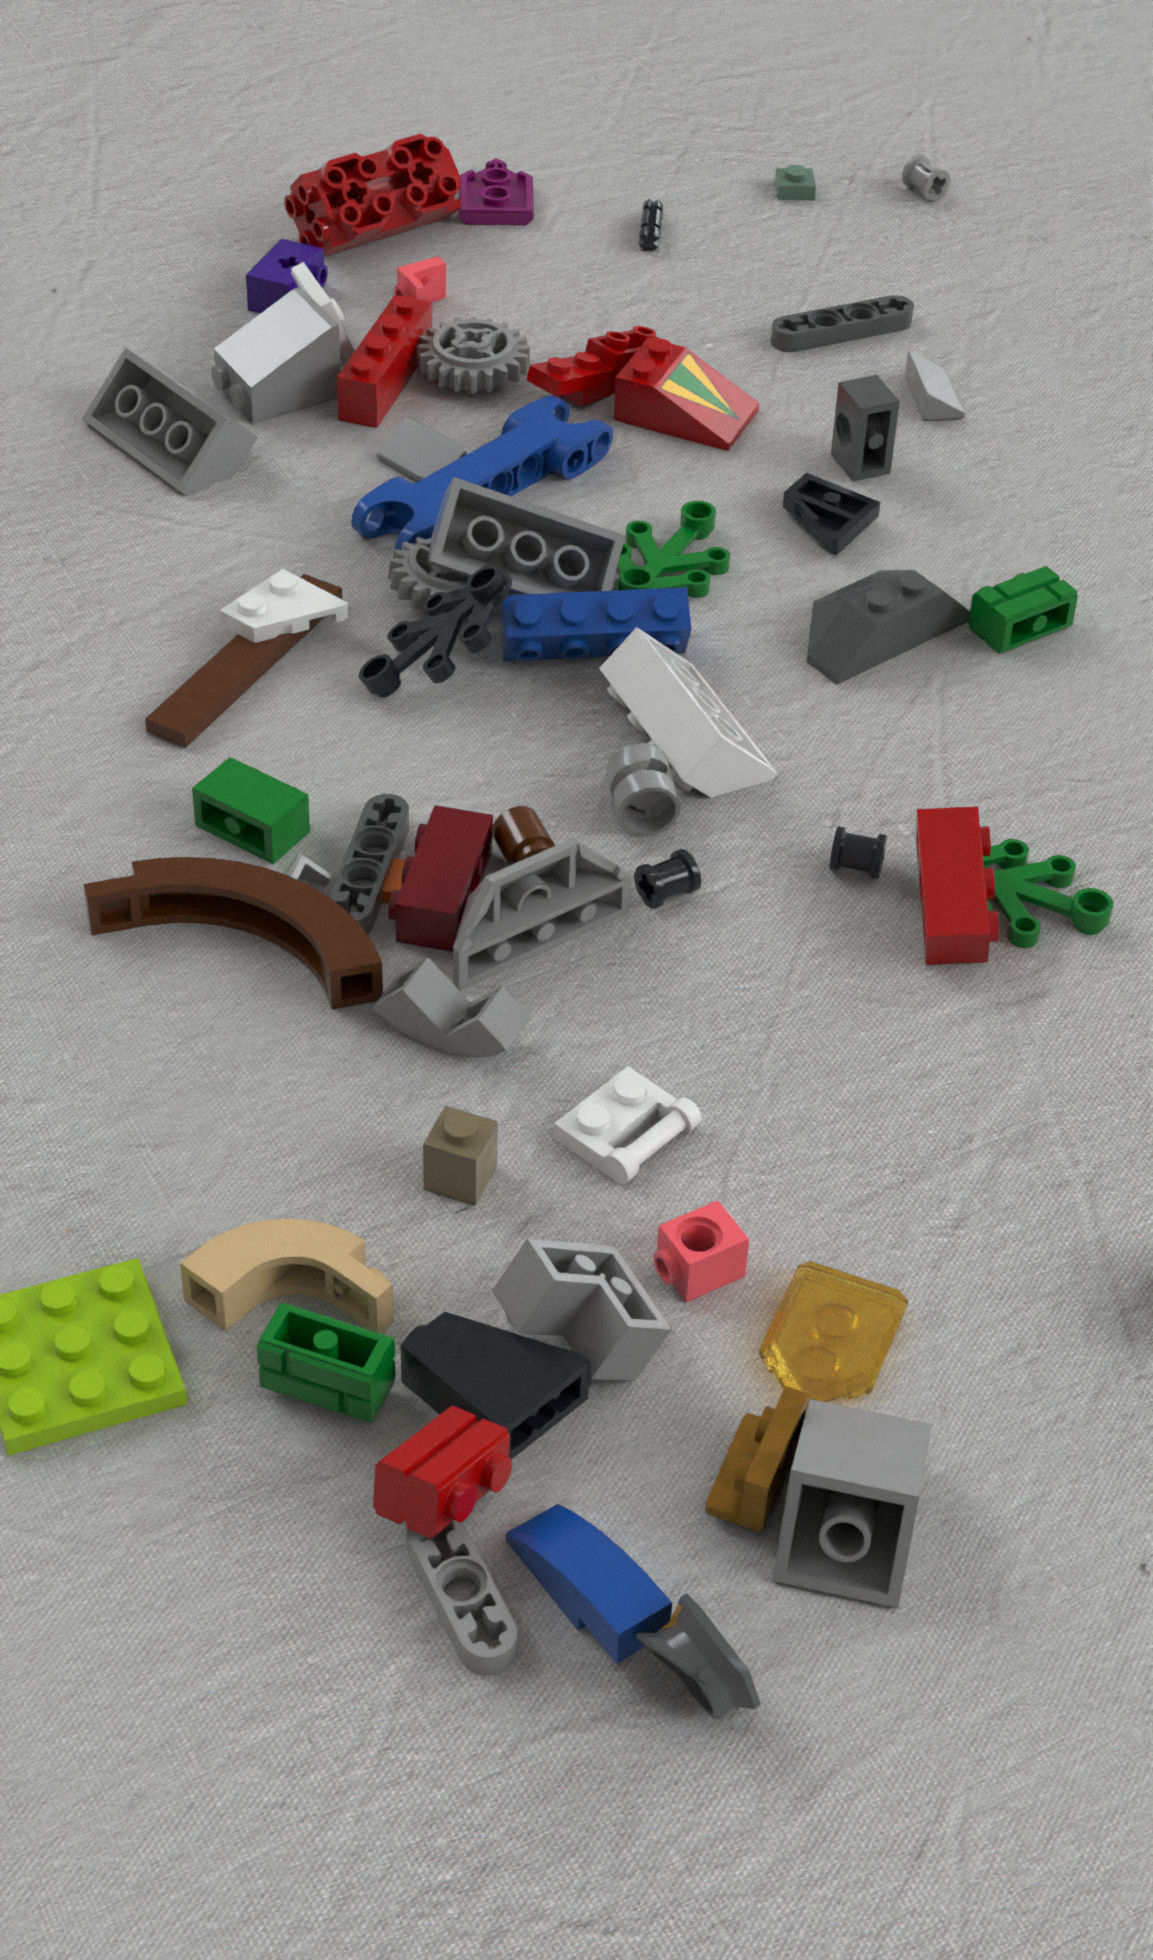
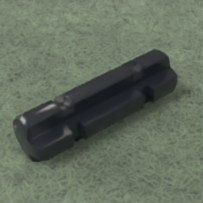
[639,199,663,251]

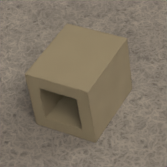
[423,1105,498,1206]

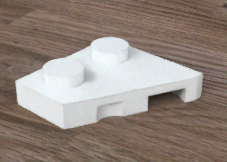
[220,569,349,643]

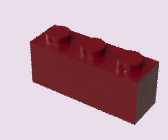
[388,805,493,952]

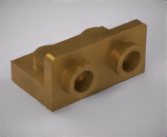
[705,1386,809,1533]

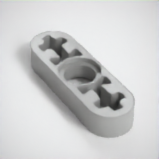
[407,1520,517,1676]

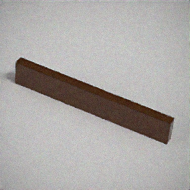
[145,574,342,748]

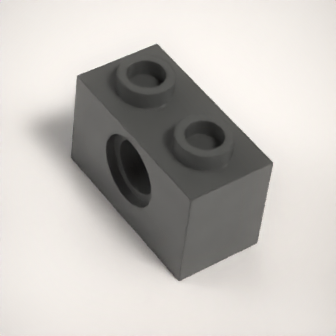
[831,375,900,481]

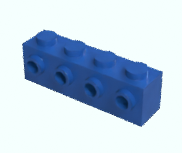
[500,587,692,661]

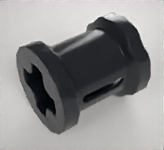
[829,826,887,879]
[634,849,701,909]

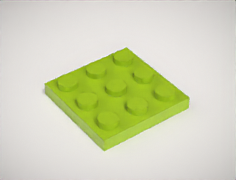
[0,1257,187,1456]

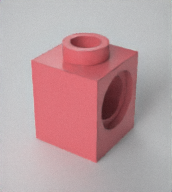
[653,1200,749,1303]

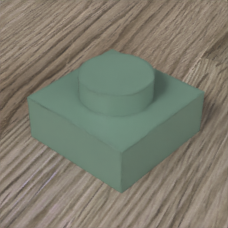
[775,165,816,200]

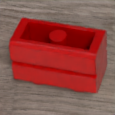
[373,1405,512,1539]

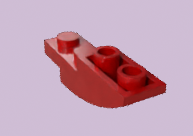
[527,326,659,406]

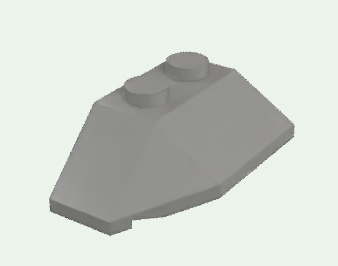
[453,838,631,990]

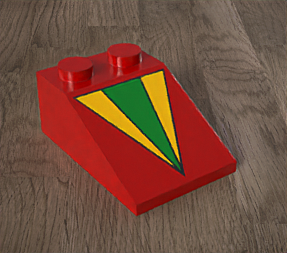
[614,338,759,451]

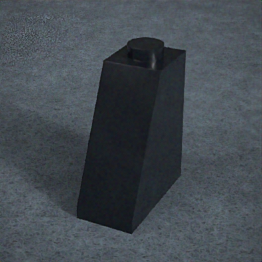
[400,1312,590,1460]

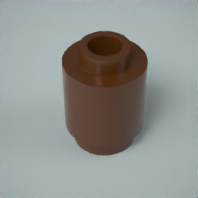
[493,806,555,866]

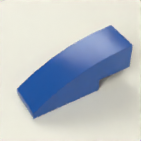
[506,1504,672,1664]

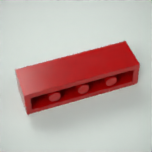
[337,295,432,428]

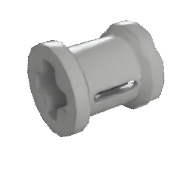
[902,155,950,202]

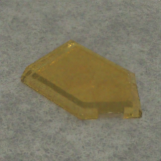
[759,1261,909,1410]

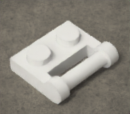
[554,1066,702,1184]

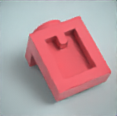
[394,256,446,302]

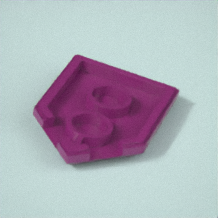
[458,158,534,226]

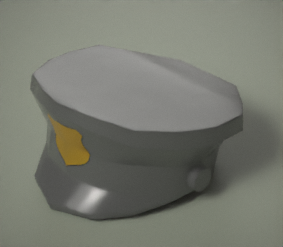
[635,1594,761,1720]

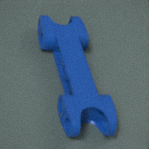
[351,395,613,550]

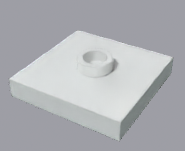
[291,262,355,367]

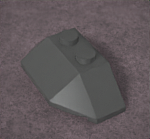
[807,570,970,685]

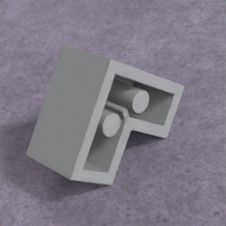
[492,1238,672,1381]

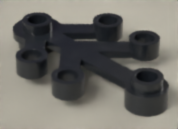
[359,565,512,698]

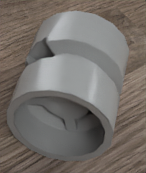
[606,743,681,837]

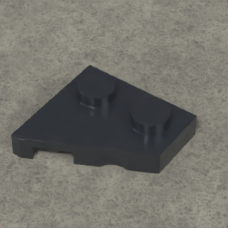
[783,473,881,555]

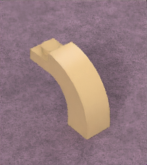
[180,1219,394,1334]

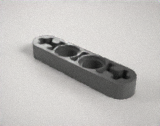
[771,295,914,352]
[329,794,409,935]

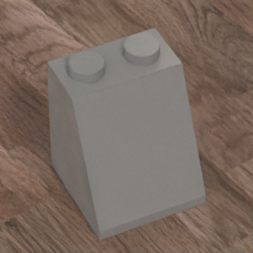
[211,287,341,424]
[772,1399,932,1608]

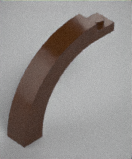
[83,857,383,1010]

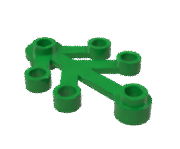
[614,501,730,598]
[983,839,1114,948]

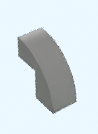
[372,957,531,1057]

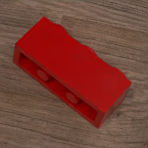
[915,806,999,965]

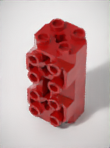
[284,133,461,257]

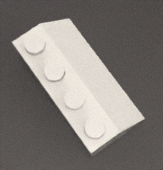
[599,627,778,798]

